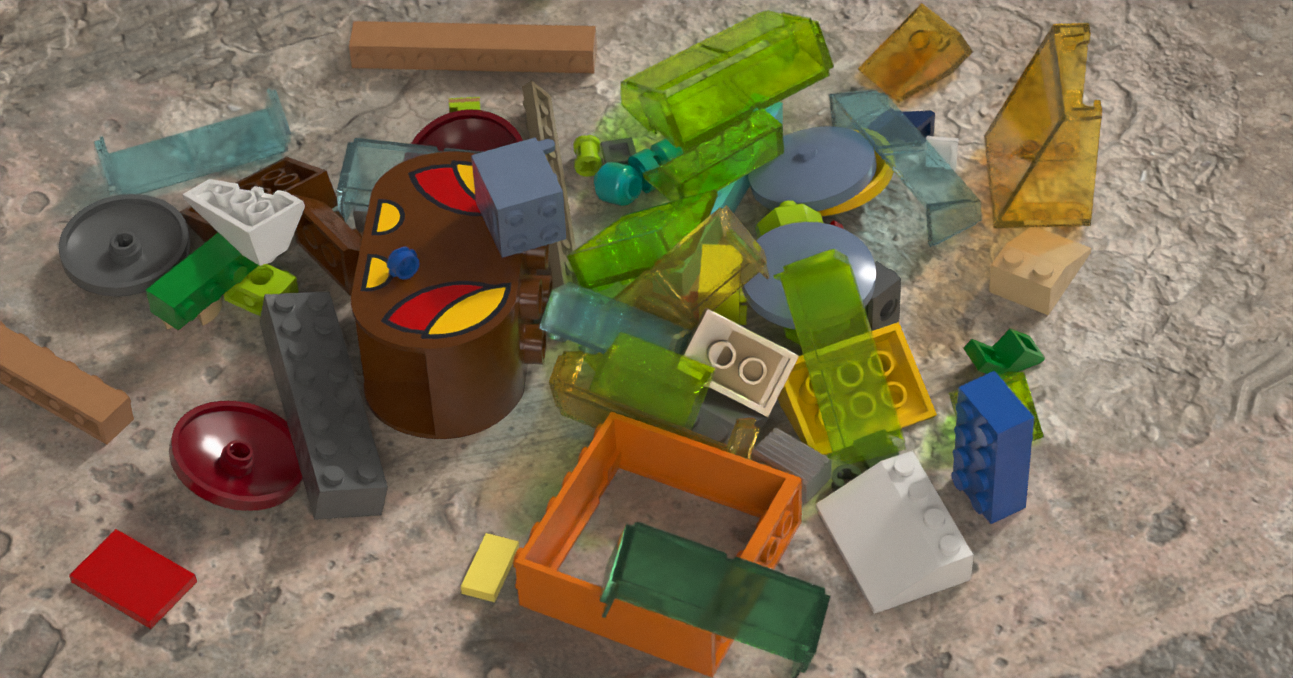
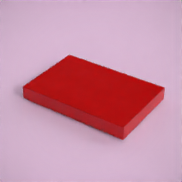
[69,529,197,629]

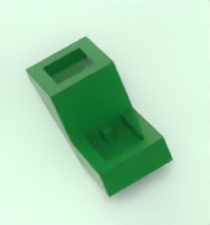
[963,328,1046,378]

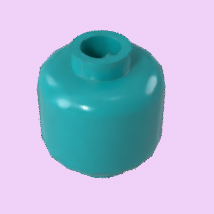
[594,162,642,206]

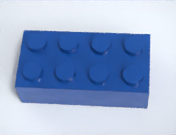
[951,371,1034,524]

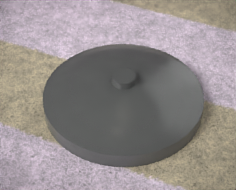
[59,194,190,297]

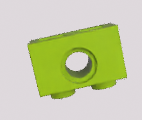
[223,264,299,317]

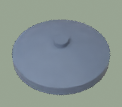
[748,126,877,211]
[741,222,876,330]

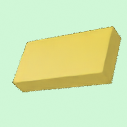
[461,533,519,602]

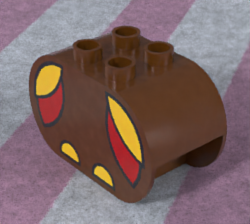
[351,151,553,439]

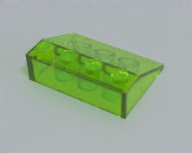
[566,189,718,291]

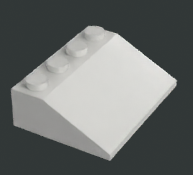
[816,451,973,614]

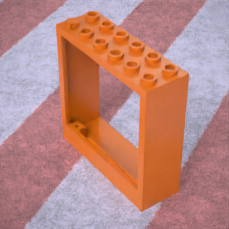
[513,411,802,678]

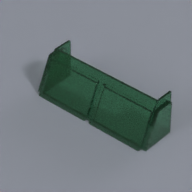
[599,521,831,678]

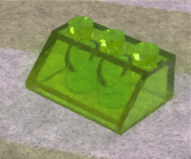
[588,331,716,433]

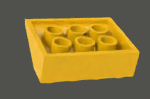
[777,322,937,456]

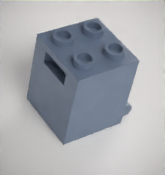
[471,137,566,258]

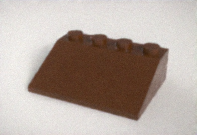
[179,156,340,242]

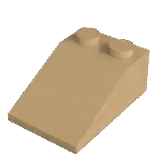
[989,226,1092,315]
[675,308,799,417]

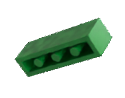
[146,232,259,330]

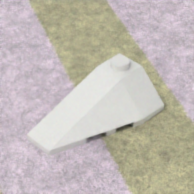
[182,179,305,266]

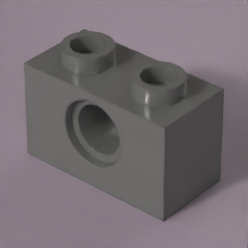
[849,261,901,335]

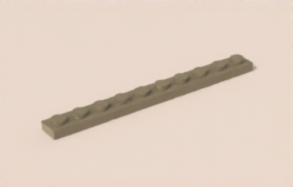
[522,80,588,328]

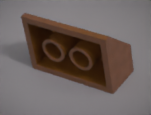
[293,194,362,296]

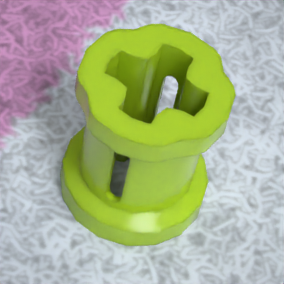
[573,135,603,177]

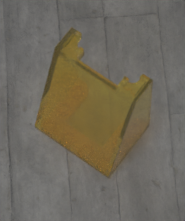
[984,23,1102,228]

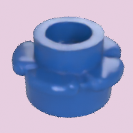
[387,247,420,280]

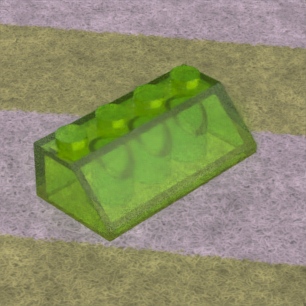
[643,108,784,212]

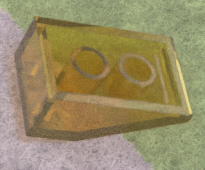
[858,3,973,103]

